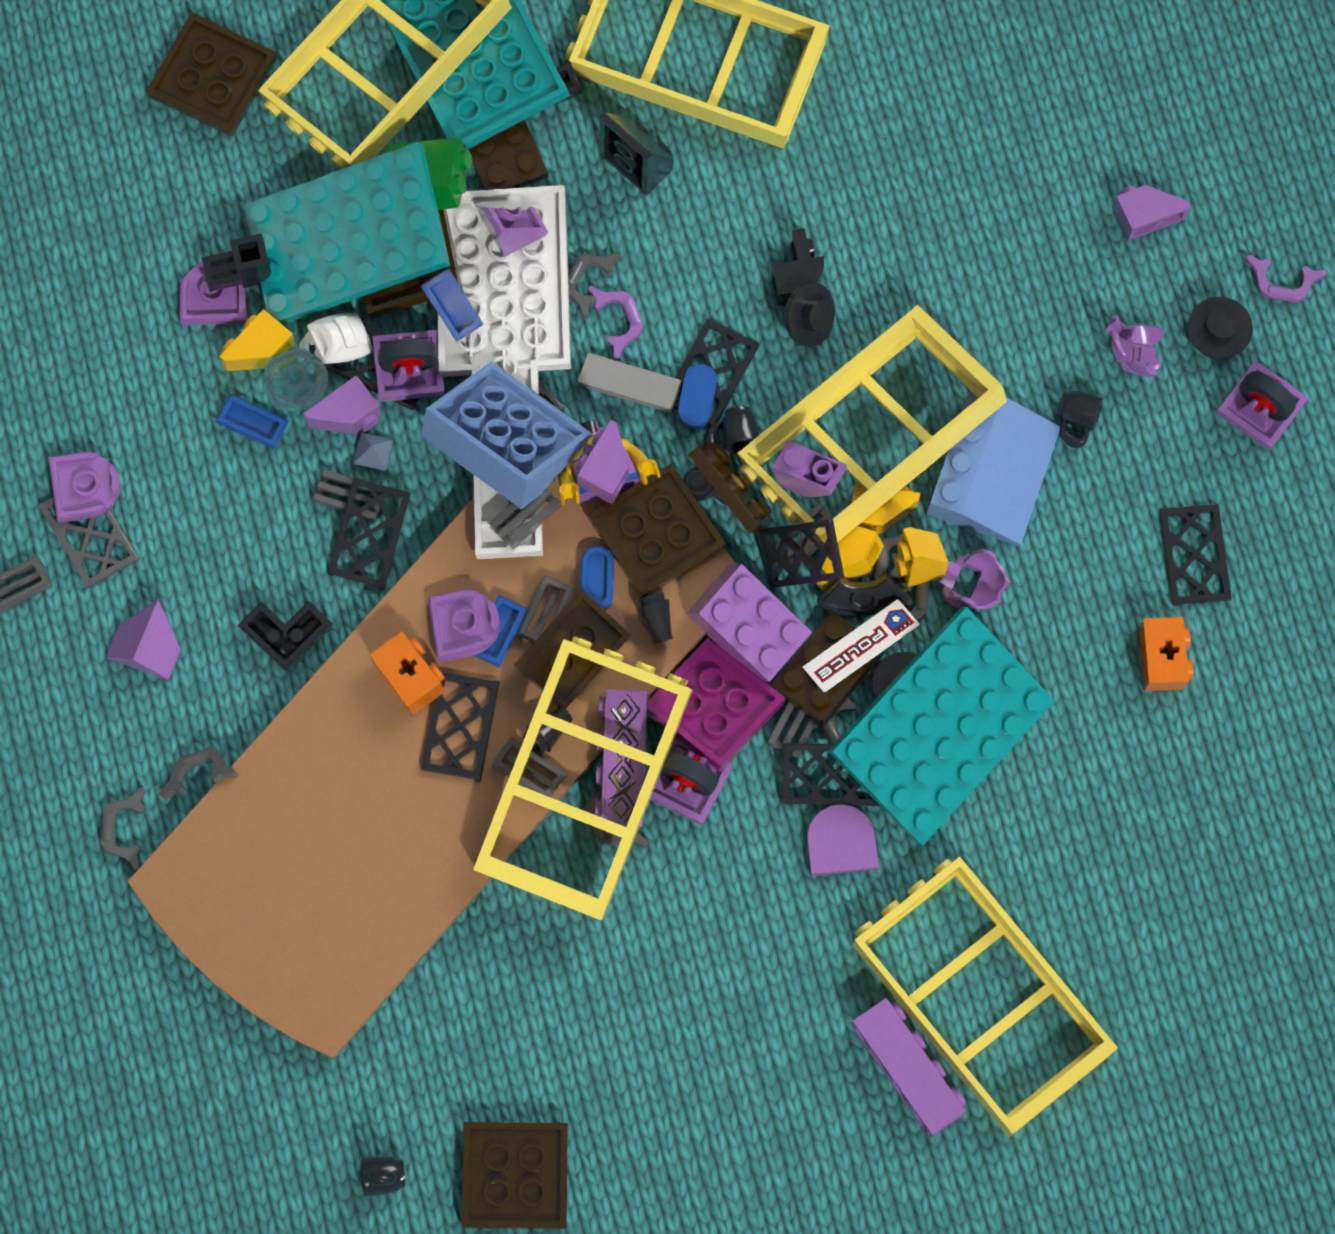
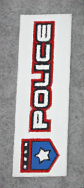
[803,599,920,693]

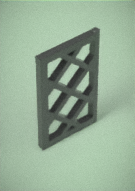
[39,497,140,589]

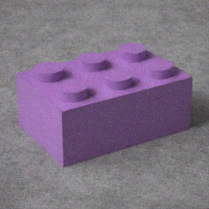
[686,564,812,682]

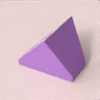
[475,206,548,257]
[106,599,181,681]

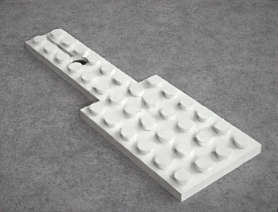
[438,185,571,559]

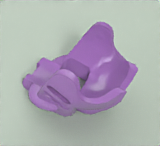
[1106,316,1164,377]
[937,549,1010,609]

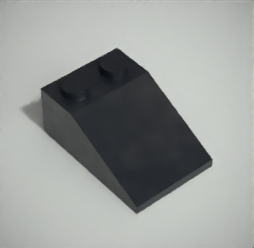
[599,112,673,196]

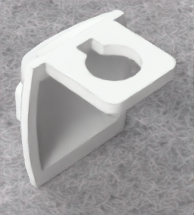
[299,312,374,372]

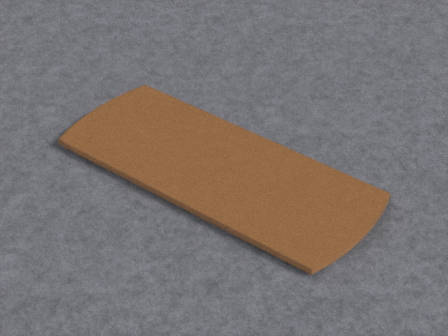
[128,473,736,1060]

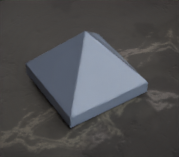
[353,433,393,472]

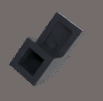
[771,228,824,306]
[202,233,271,292]

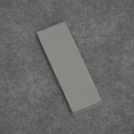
[578,353,681,413]

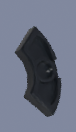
[817,573,912,618]

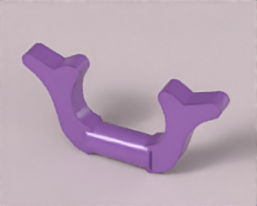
[1245,255,1326,304]
[588,286,643,361]

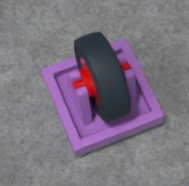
[373,330,445,402]
[1216,360,1308,451]
[650,737,733,826]

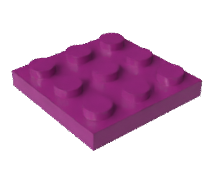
[647,638,785,772]

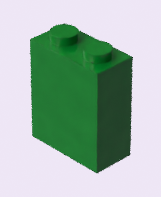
[386,137,472,210]

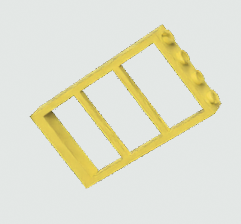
[258,0,512,170]
[565,0,829,149]
[738,305,1007,545]
[473,636,693,920]
[852,857,1118,1138]

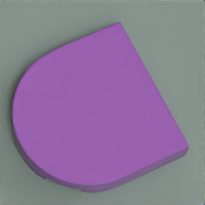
[180,262,247,326]
[49,452,121,523]
[428,589,501,663]
[807,805,879,876]

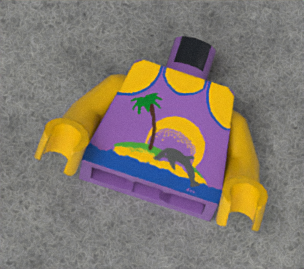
[558,420,661,505]

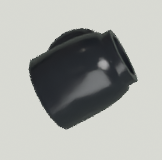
[1057,391,1103,448]
[704,406,759,454]
[683,466,727,506]
[360,1156,405,1196]

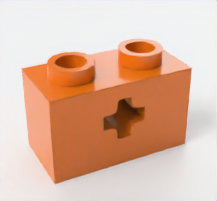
[1139,617,1194,691]
[369,631,445,715]

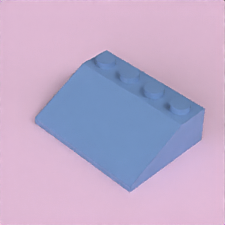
[421,361,591,510]
[927,390,1061,547]

